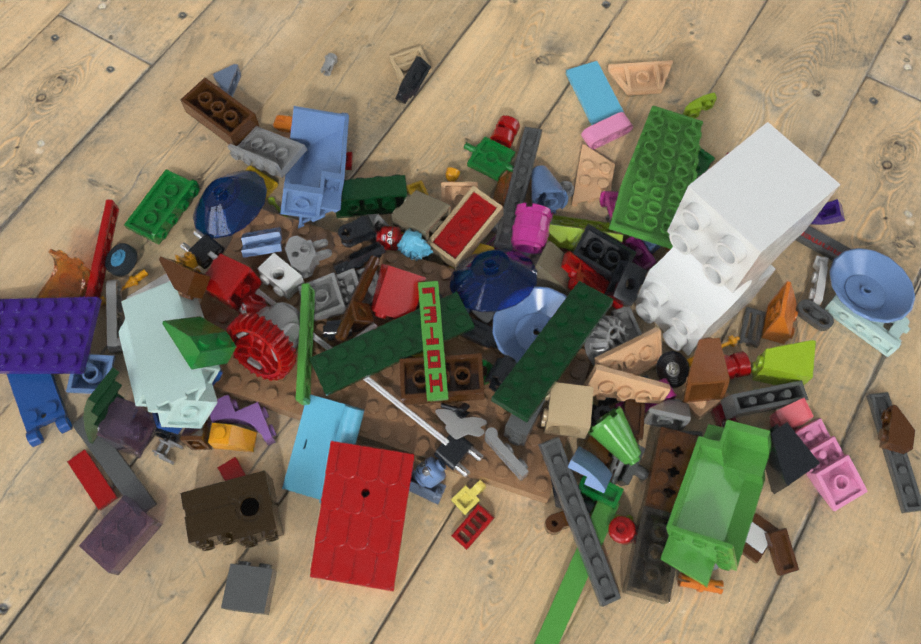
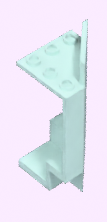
[118,281,220,429]

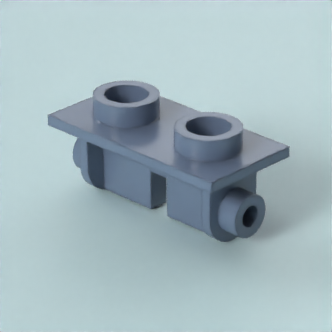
[410,470,446,505]

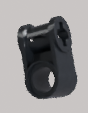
[338,215,377,248]

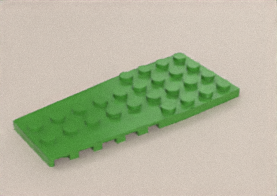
[609,106,703,249]

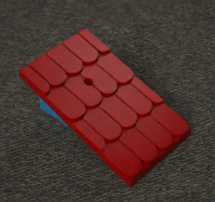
[310,441,415,592]

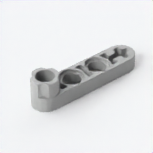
[106,280,123,353]

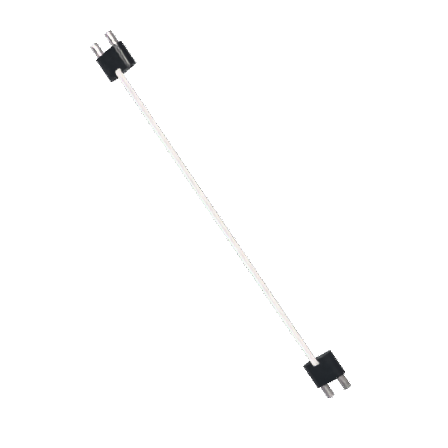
[180,229,483,477]

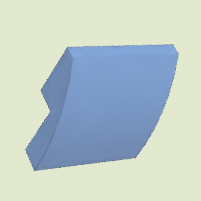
[241,227,282,258]
[568,446,612,493]

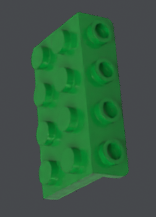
[124,169,201,245]

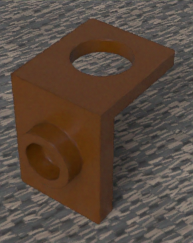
[351,302,374,333]

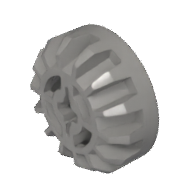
[584,315,629,366]

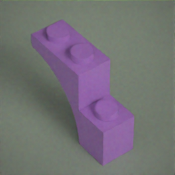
[209,395,277,446]

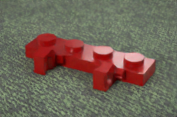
[561,251,623,310]

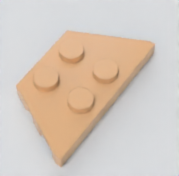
[607,60,673,96]
[571,144,615,206]

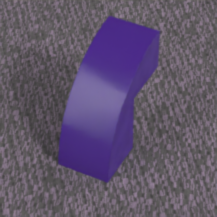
[811,199,845,225]

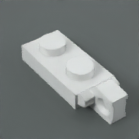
[808,256,828,305]

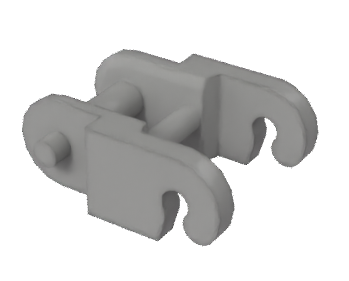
[152,438,184,465]

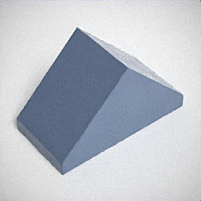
[213,64,242,97]

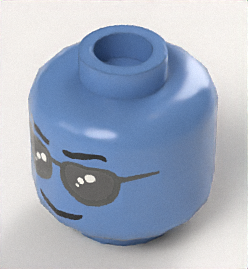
[415,457,446,488]

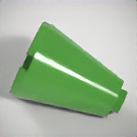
[588,406,641,466]

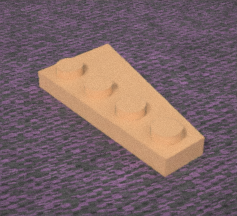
[583,364,671,404]

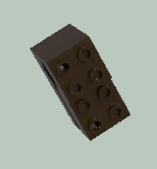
[180,470,284,551]

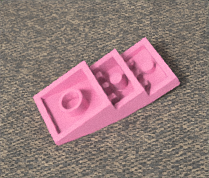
[795,418,868,511]

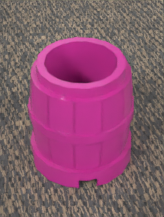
[511,203,553,254]

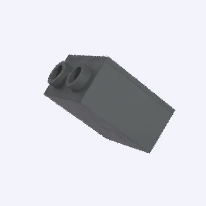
[504,399,545,446]
[221,561,277,615]

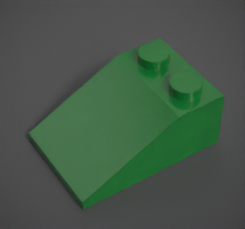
[162,316,237,370]

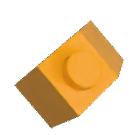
[208,423,257,453]

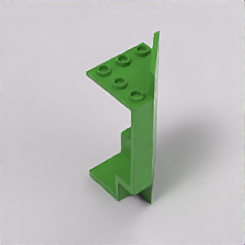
[661,420,771,588]

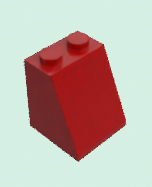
[205,253,263,313]
[371,263,426,320]

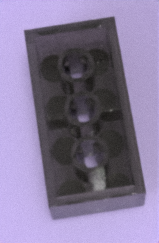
[622,505,676,605]

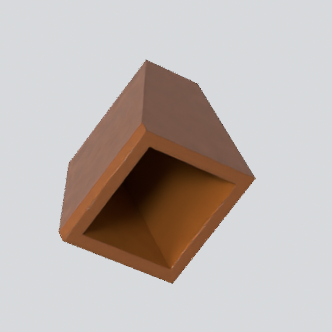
[683,337,730,403]

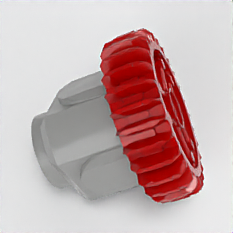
[226,302,300,381]

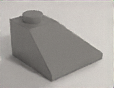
[644,399,691,430]

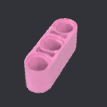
[581,112,633,150]

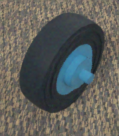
[105,243,138,277]

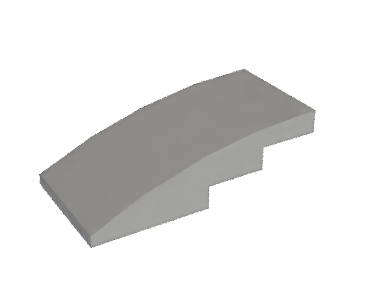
[298,267,379,321]

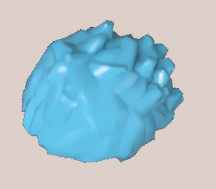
[397,228,433,261]

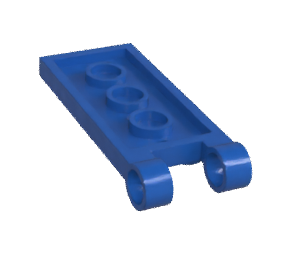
[7,374,73,447]

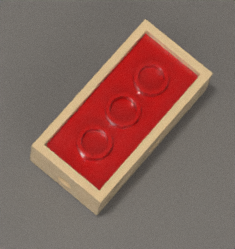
[426,186,504,270]

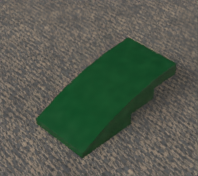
[83,367,125,444]

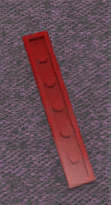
[85,199,119,298]

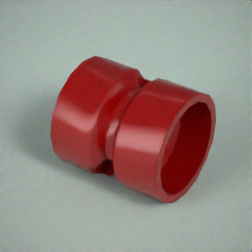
[490,115,520,149]
[724,351,751,380]

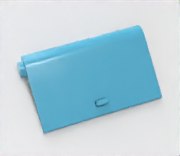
[282,394,365,503]

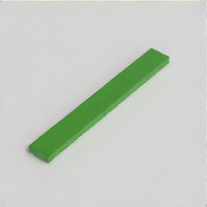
[534,501,620,644]

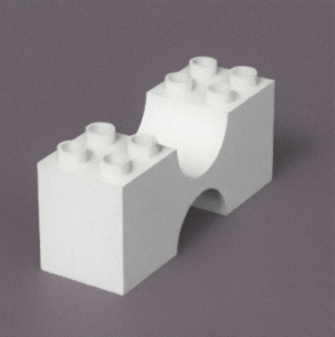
[635,122,840,356]

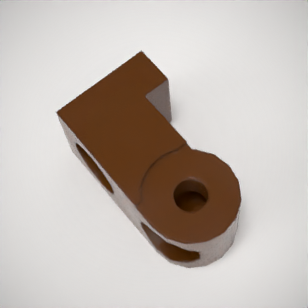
[544,511,570,535]

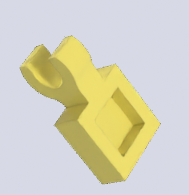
[451,480,486,516]

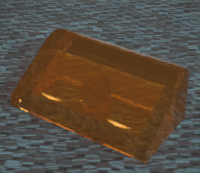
[493,173,512,207]

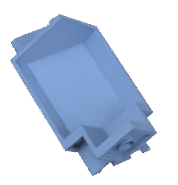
[280,106,349,229]

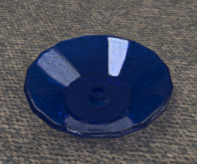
[193,170,267,239]
[449,248,538,312]

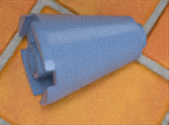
[531,165,569,214]

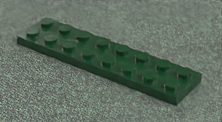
[491,281,614,423]
[309,292,475,396]

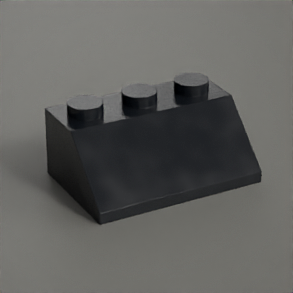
[571,224,637,282]

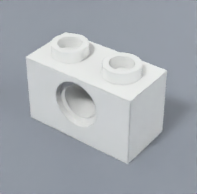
[257,253,305,300]

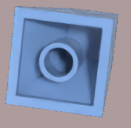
[66,354,115,394]

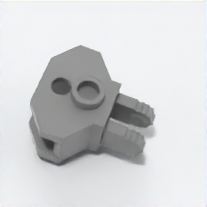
[285,235,333,279]

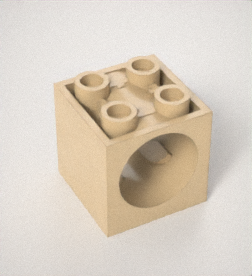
[541,382,594,439]

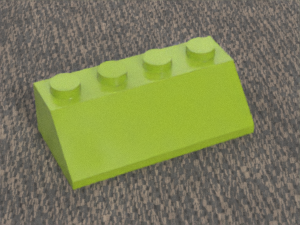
[546,215,623,251]

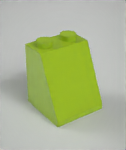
[751,340,816,385]

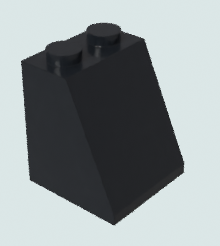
[765,422,820,494]

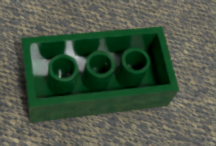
[335,174,407,219]

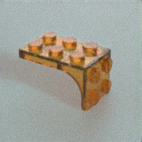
[36,249,91,298]

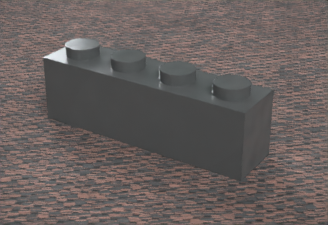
[720,380,809,420]

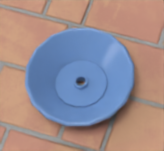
[829,248,915,323]
[492,286,567,363]

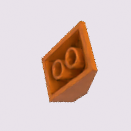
[761,281,798,344]

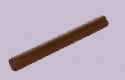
[335,256,380,342]

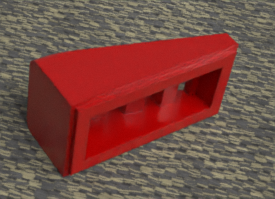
[451,504,495,550]

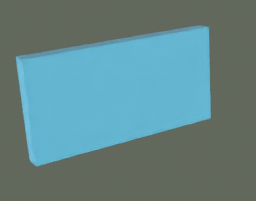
[565,61,625,125]

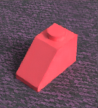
[769,398,814,429]

